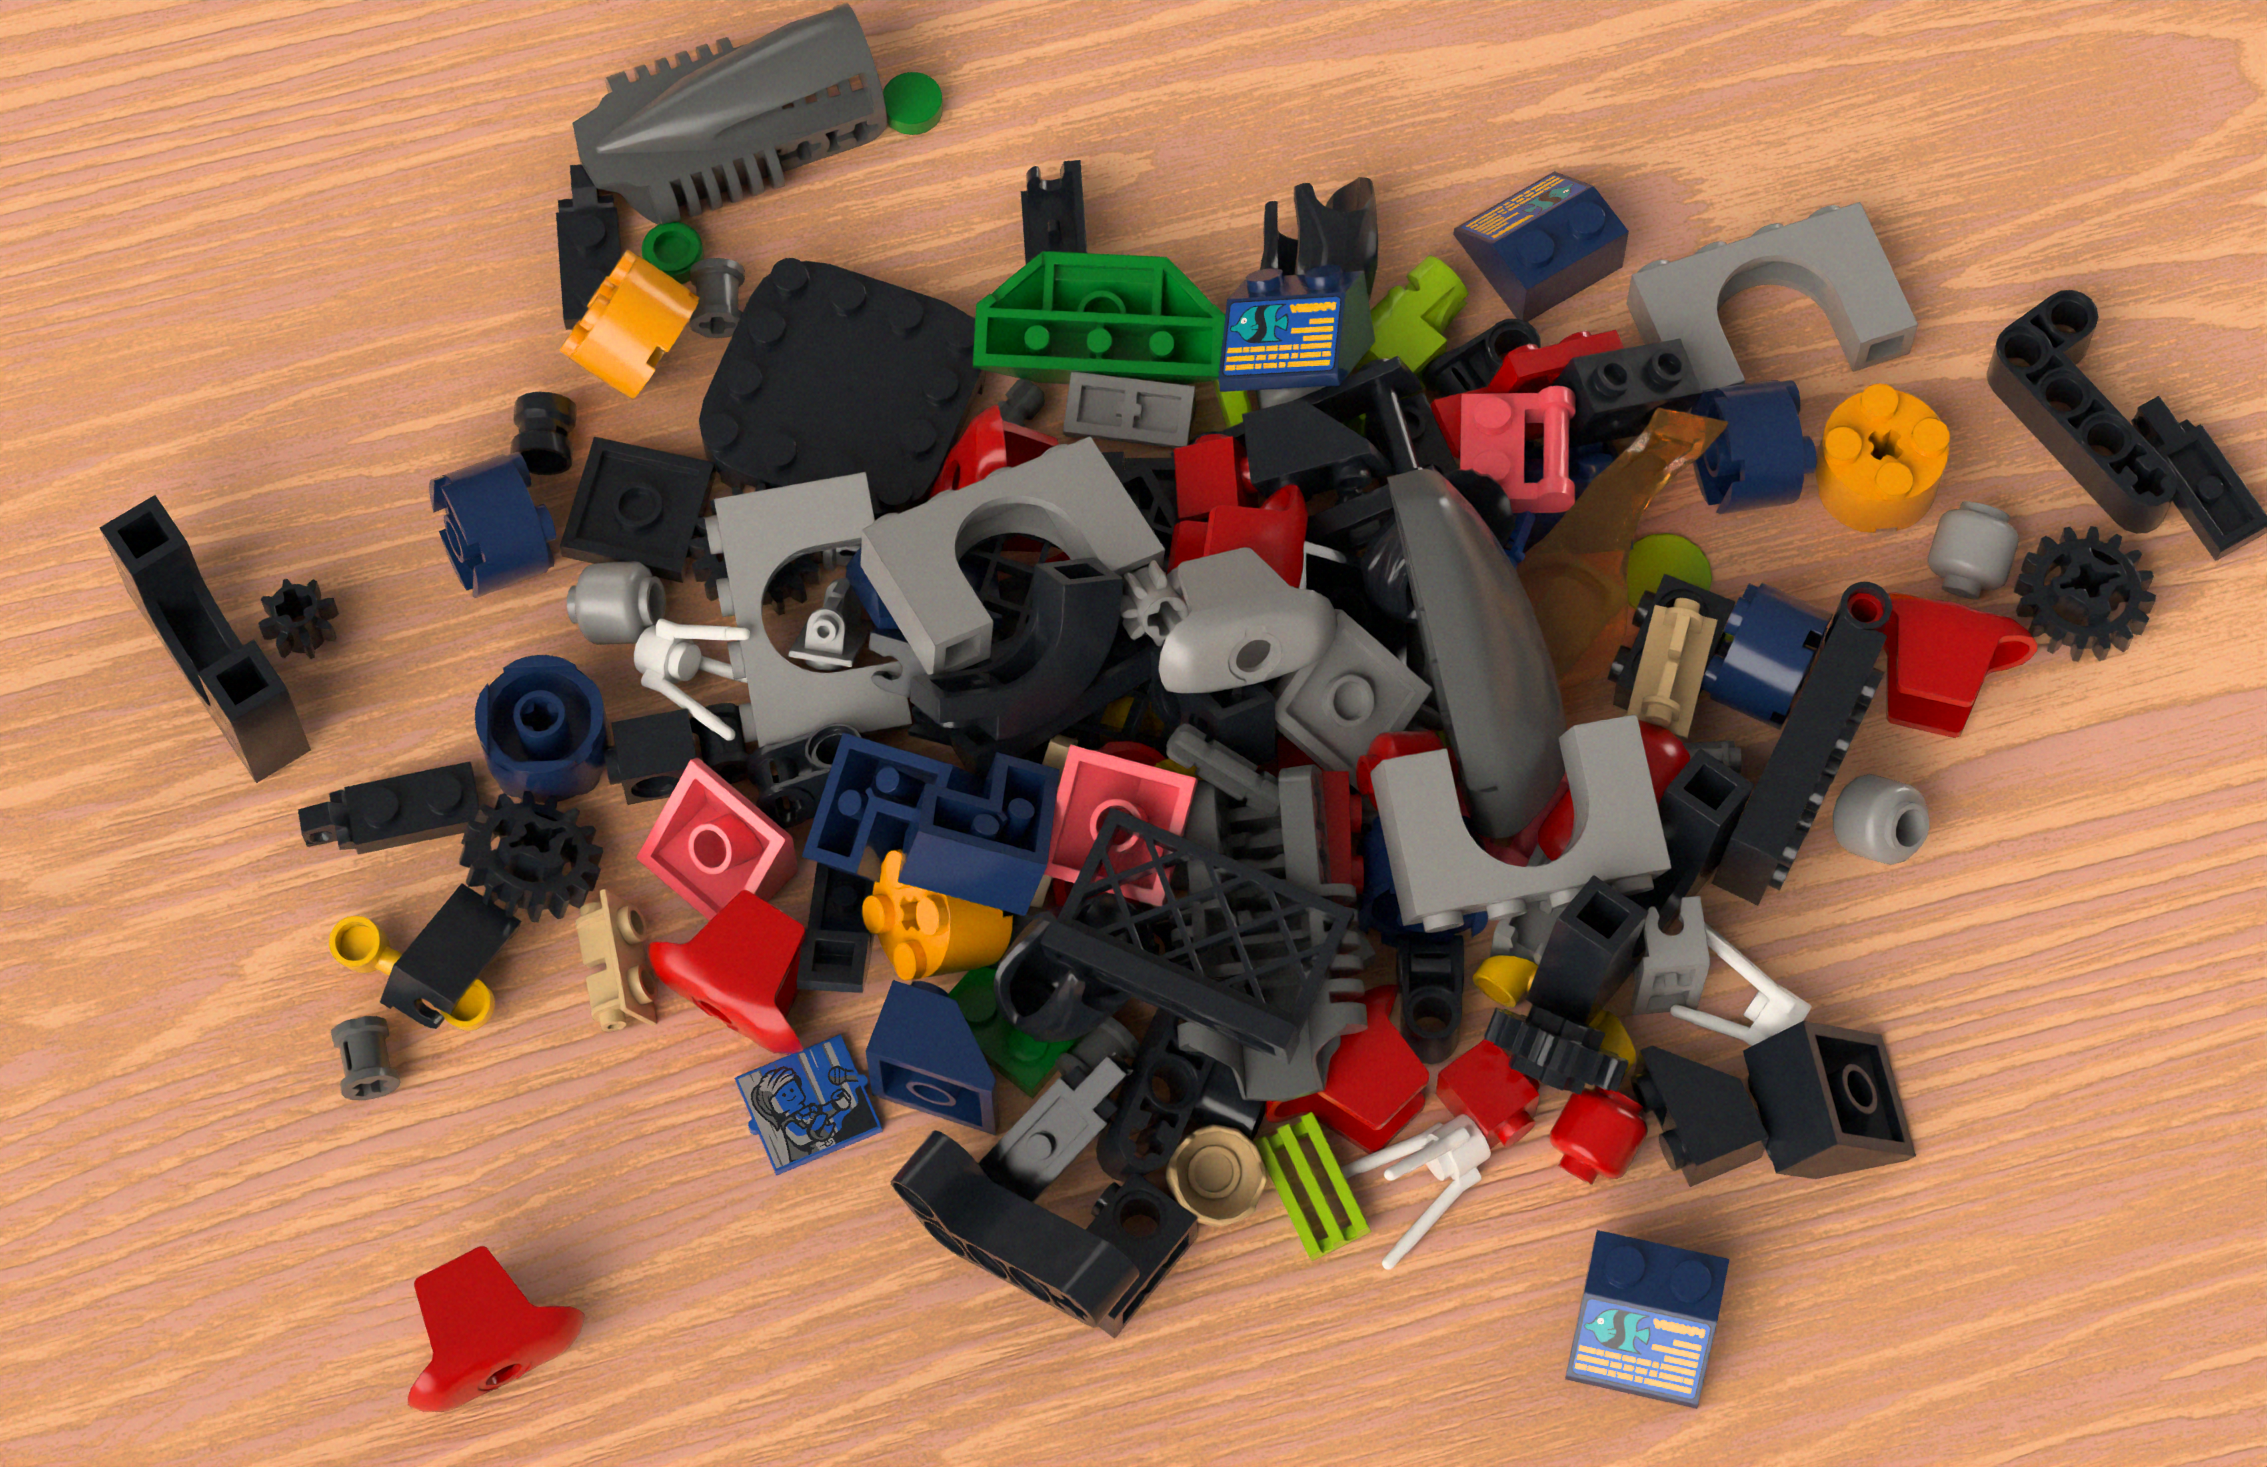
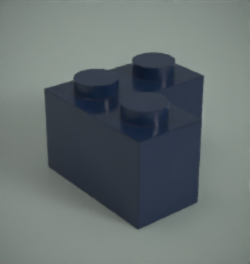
[802,733,985,883]
[898,752,1060,916]

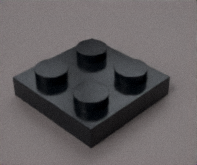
[560,437,716,583]

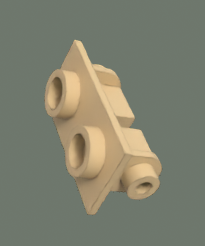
[1626,598,1717,739]
[575,889,658,1032]

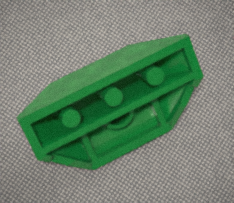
[973,251,1225,385]

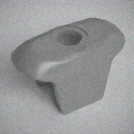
[1159,547,1338,693]

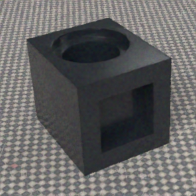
[603,709,697,805]

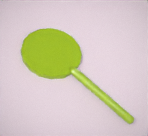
[1618,533,1734,642]

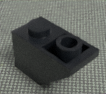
[1242,399,1392,503]
[1631,1046,1769,1187]

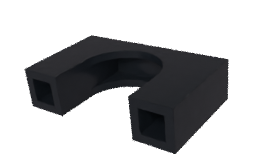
[99,495,311,783]
[1526,748,1754,1025]

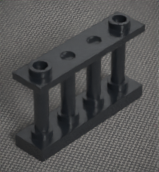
[1171,356,1439,554]

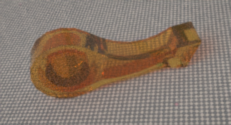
[1516,408,1728,689]

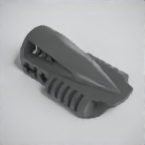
[573,3,887,225]
[1169,764,1368,1102]

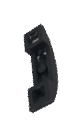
[797,863,875,993]

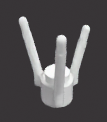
[634,618,750,741]
[1670,922,1812,1046]
[1340,1114,1491,1270]

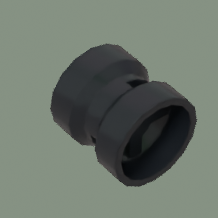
[510,392,577,475]

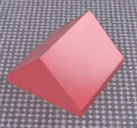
[1043,745,1198,906]
[636,757,798,921]

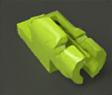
[1343,255,1469,437]

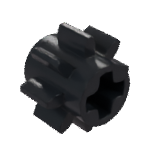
[258,579,339,659]

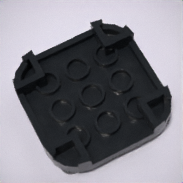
[699,258,986,520]

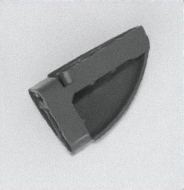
[1387,469,1568,839]

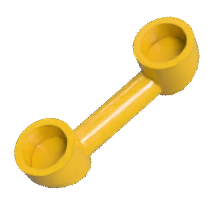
[329,916,495,1032]
[1472,955,1636,1078]

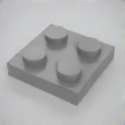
[1271,609,1432,792]

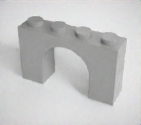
[1626,202,1918,427]
[860,436,1165,675]
[704,472,912,748]
[1370,714,1671,933]

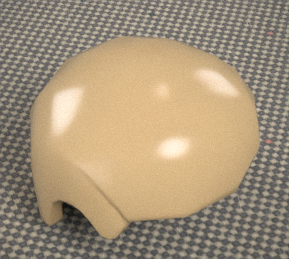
[1165,1124,1267,1227]

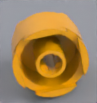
[559,249,700,400]
[1815,383,1950,533]
[862,849,1013,981]

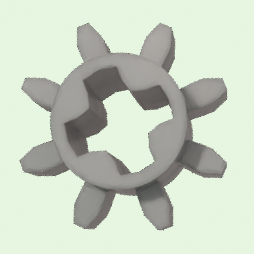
[1120,560,1189,646]

